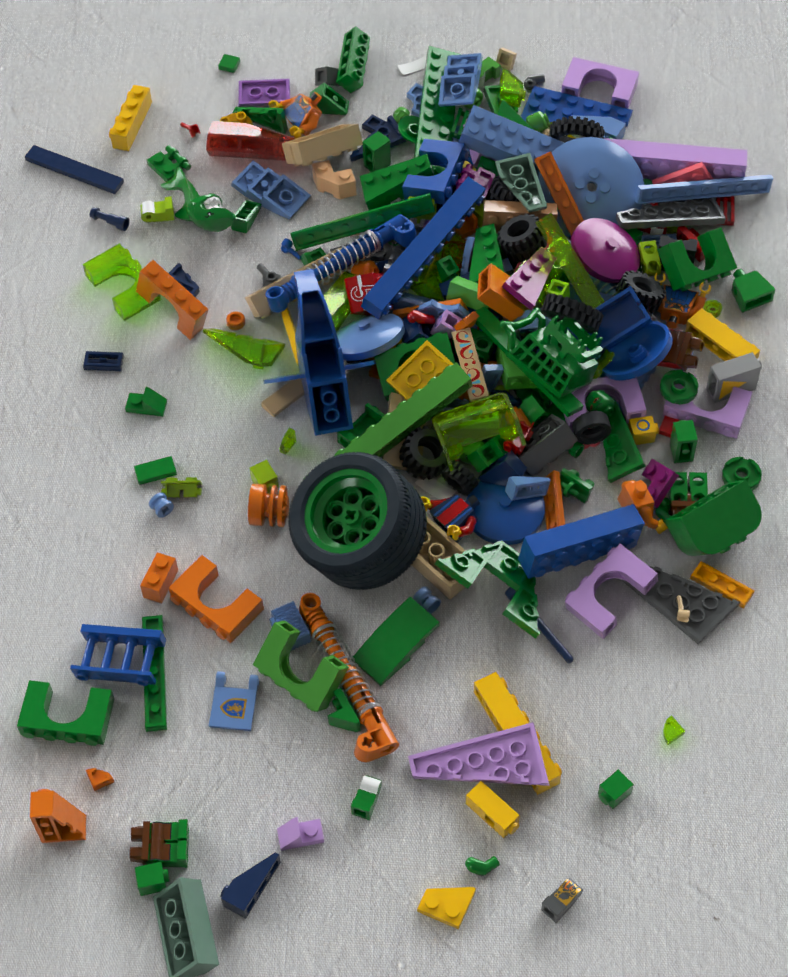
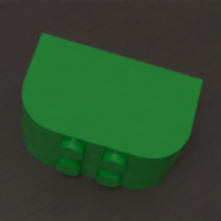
[664,480,762,556]

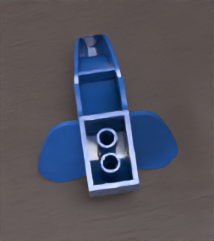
[263,269,376,436]

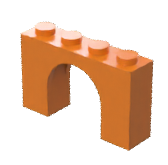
[136,260,208,340]
[169,555,264,643]

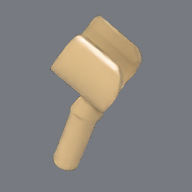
[676,595,690,623]

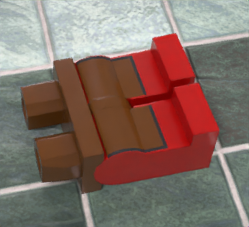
[657,328,704,371]

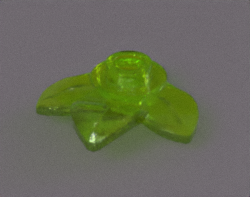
[593,349,615,379]

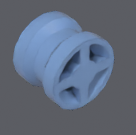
[149,493,174,518]

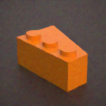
[30,789,86,843]

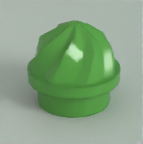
[393,107,410,124]

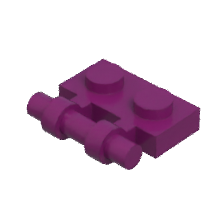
[455,164,496,204]

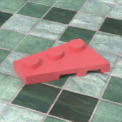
[652,162,713,184]

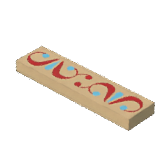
[451,328,489,403]

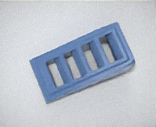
[505,476,551,501]

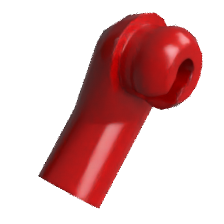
[407,310,435,324]

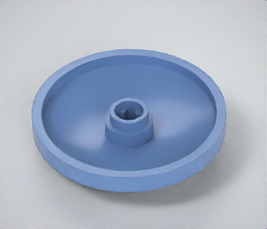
[337,313,405,361]

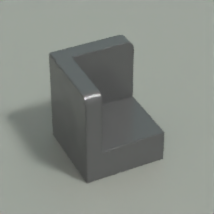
[315,66,340,86]

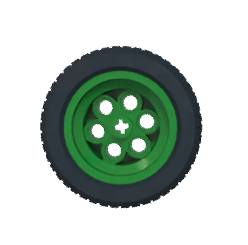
[288,452,427,590]

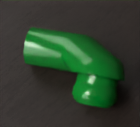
[465,856,500,876]

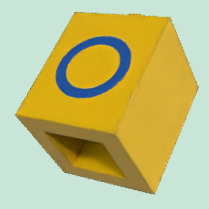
[628,416,659,445]

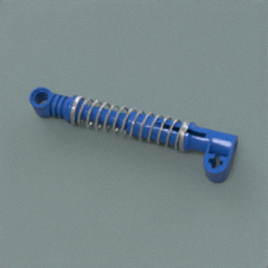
[265,214,417,313]

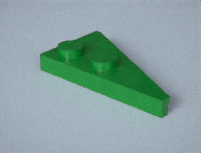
[232,107,288,134]

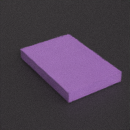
[238,79,290,108]

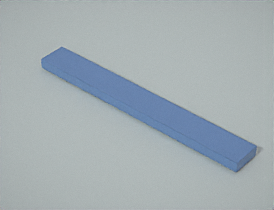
[635,175,773,204]

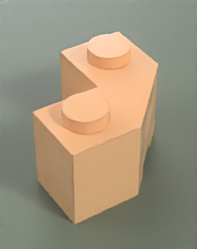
[312,160,357,199]

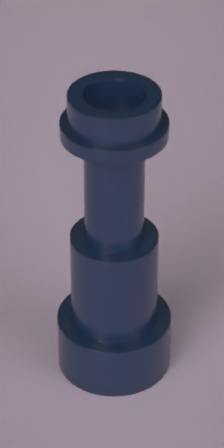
[89,207,130,231]

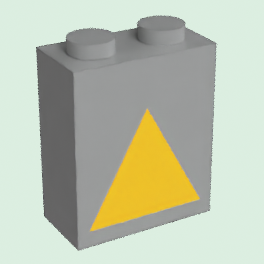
[706,352,762,403]

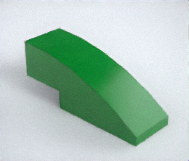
[467,423,516,472]

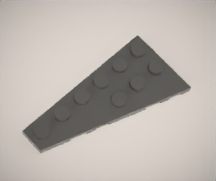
[616,198,726,230]
[620,565,740,644]

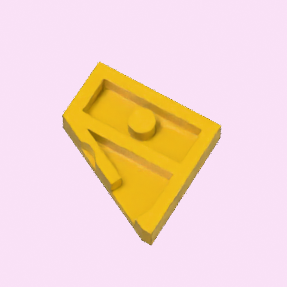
[417,887,476,930]

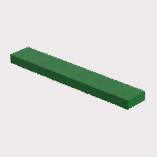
[142,615,167,732]

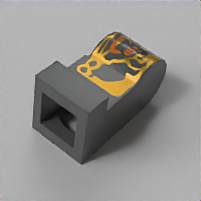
[541,878,583,923]

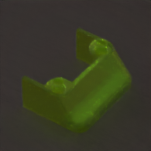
[432,393,526,472]

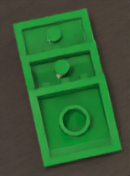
[351,597,440,686]

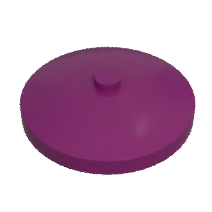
[571,218,640,284]

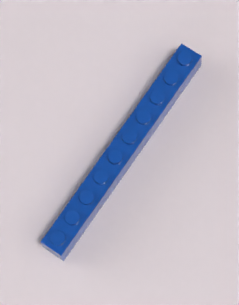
[361,176,486,320]

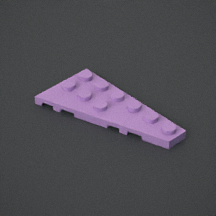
[408,722,550,786]

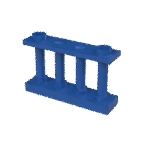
[70,624,166,686]

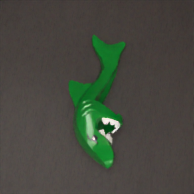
[161,167,236,232]

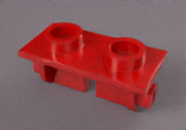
[503,421,534,455]

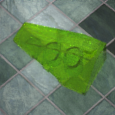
[203,328,285,370]

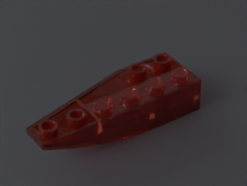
[206,121,313,162]

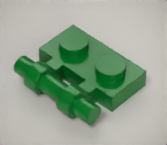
[146,145,191,182]

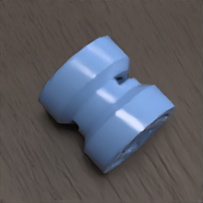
[413,586,441,614]

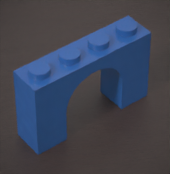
[402,139,468,205]

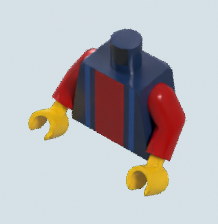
[421,495,480,543]

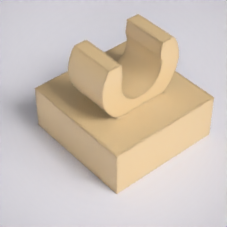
[496,48,517,71]

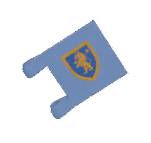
[209,671,259,731]

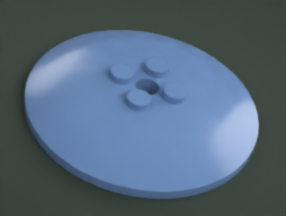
[538,137,644,239]

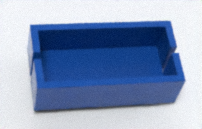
[567,286,653,355]

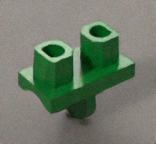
[560,468,595,504]

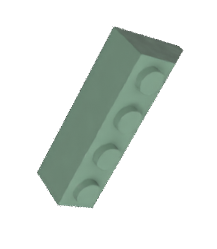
[153,877,219,977]

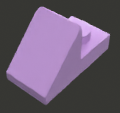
[277,817,324,851]

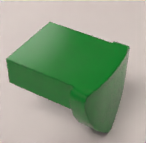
[301,247,326,266]

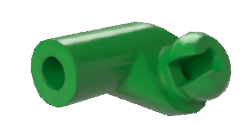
[655,497,671,523]

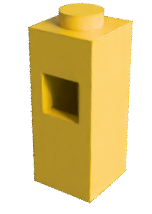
[466,781,520,838]

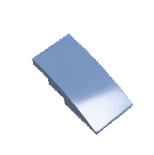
[438,53,483,107]
[231,160,311,220]

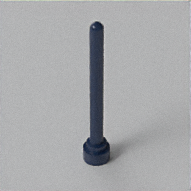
[505,587,574,663]

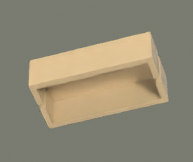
[282,124,363,167]

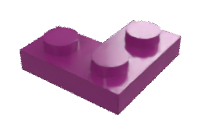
[641,459,679,508]

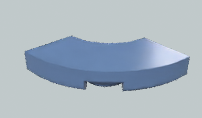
[407,83,423,117]
[460,236,475,276]
[418,299,470,320]

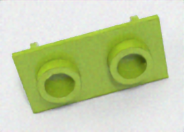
[161,477,202,498]

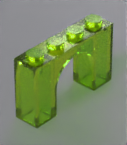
[82,243,161,321]

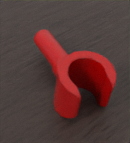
[180,122,201,137]

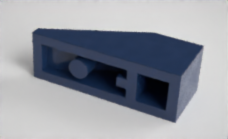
[220,852,281,919]

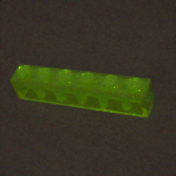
[535,213,605,309]

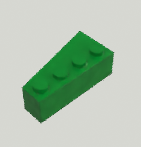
[360,154,434,210]

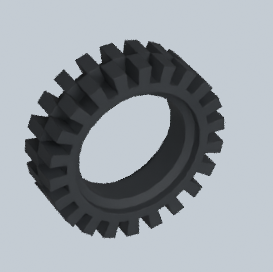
[549,116,605,143]
[541,294,604,334]

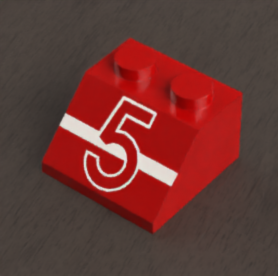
[344,273,393,316]

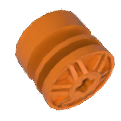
[248,483,289,528]

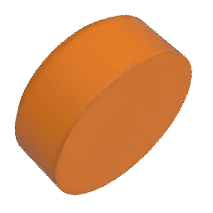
[226,311,245,330]

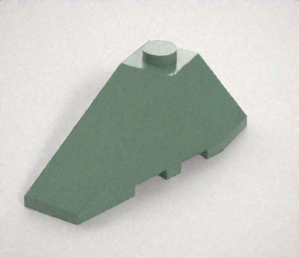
[495,153,547,213]

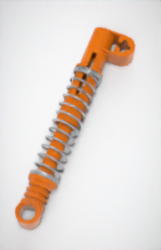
[299,593,399,763]

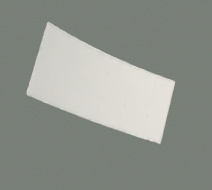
[397,55,427,75]
[415,477,456,500]

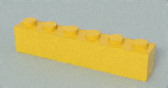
[473,672,562,795]

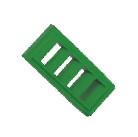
[231,200,262,234]

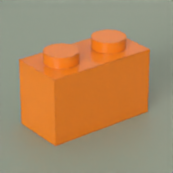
[140,552,178,604]

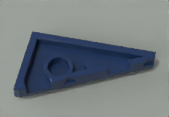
[349,115,406,162]

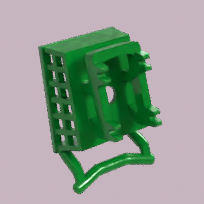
[500,307,603,399]

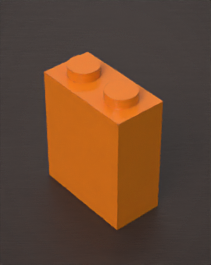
[477,263,525,322]

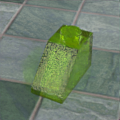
[500,68,526,107]

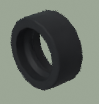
[572,411,611,445]

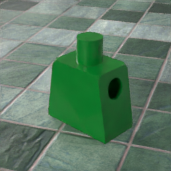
[731,269,776,313]

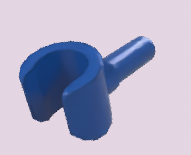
[281,238,301,260]

